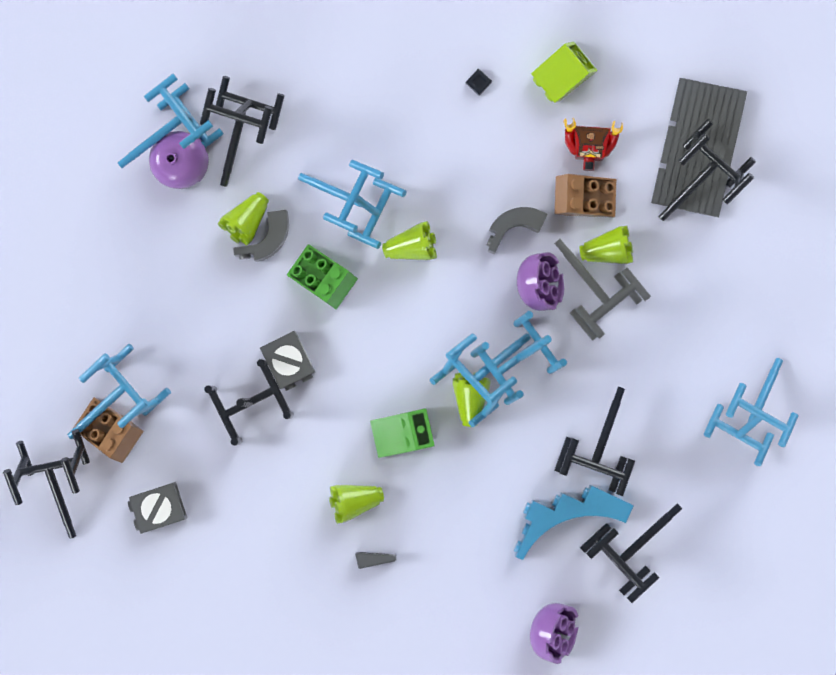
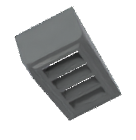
[355,552,397,569]

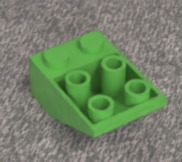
[287,244,358,310]
[370,408,435,458]

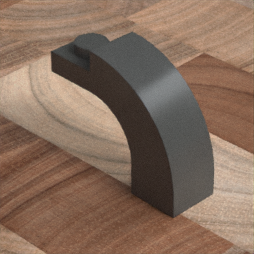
[486,207,548,254]
[233,210,289,262]

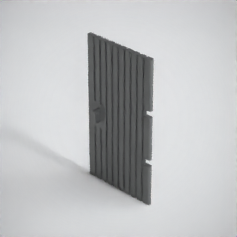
[651,78,747,218]

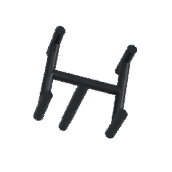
[200,76,285,187]
[658,119,756,221]
[204,359,294,446]
[554,386,635,496]
[3,429,90,539]
[580,503,682,603]

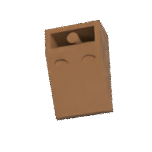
[554,174,616,217]
[73,397,144,463]

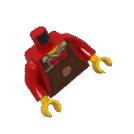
[563,118,623,171]

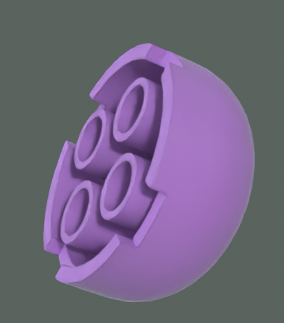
[149,131,209,189]
[517,252,564,311]
[530,603,579,664]

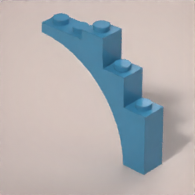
[513,485,634,560]

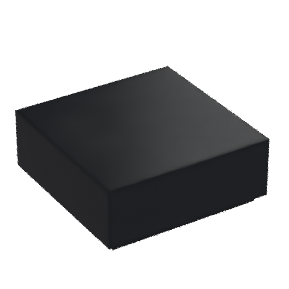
[465,68,492,96]

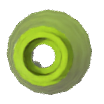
[217,192,269,245]
[382,221,437,260]
[579,226,633,264]
[453,373,491,427]
[329,485,384,524]

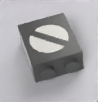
[260,331,316,391]
[128,482,187,534]

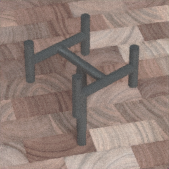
[554,239,651,341]

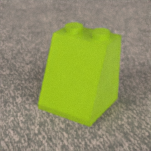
[531,41,598,103]

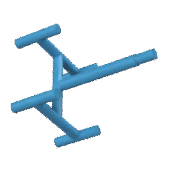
[117,73,224,168]
[298,160,407,249]
[470,311,567,405]
[430,333,531,427]
[67,344,171,439]
[703,358,799,466]

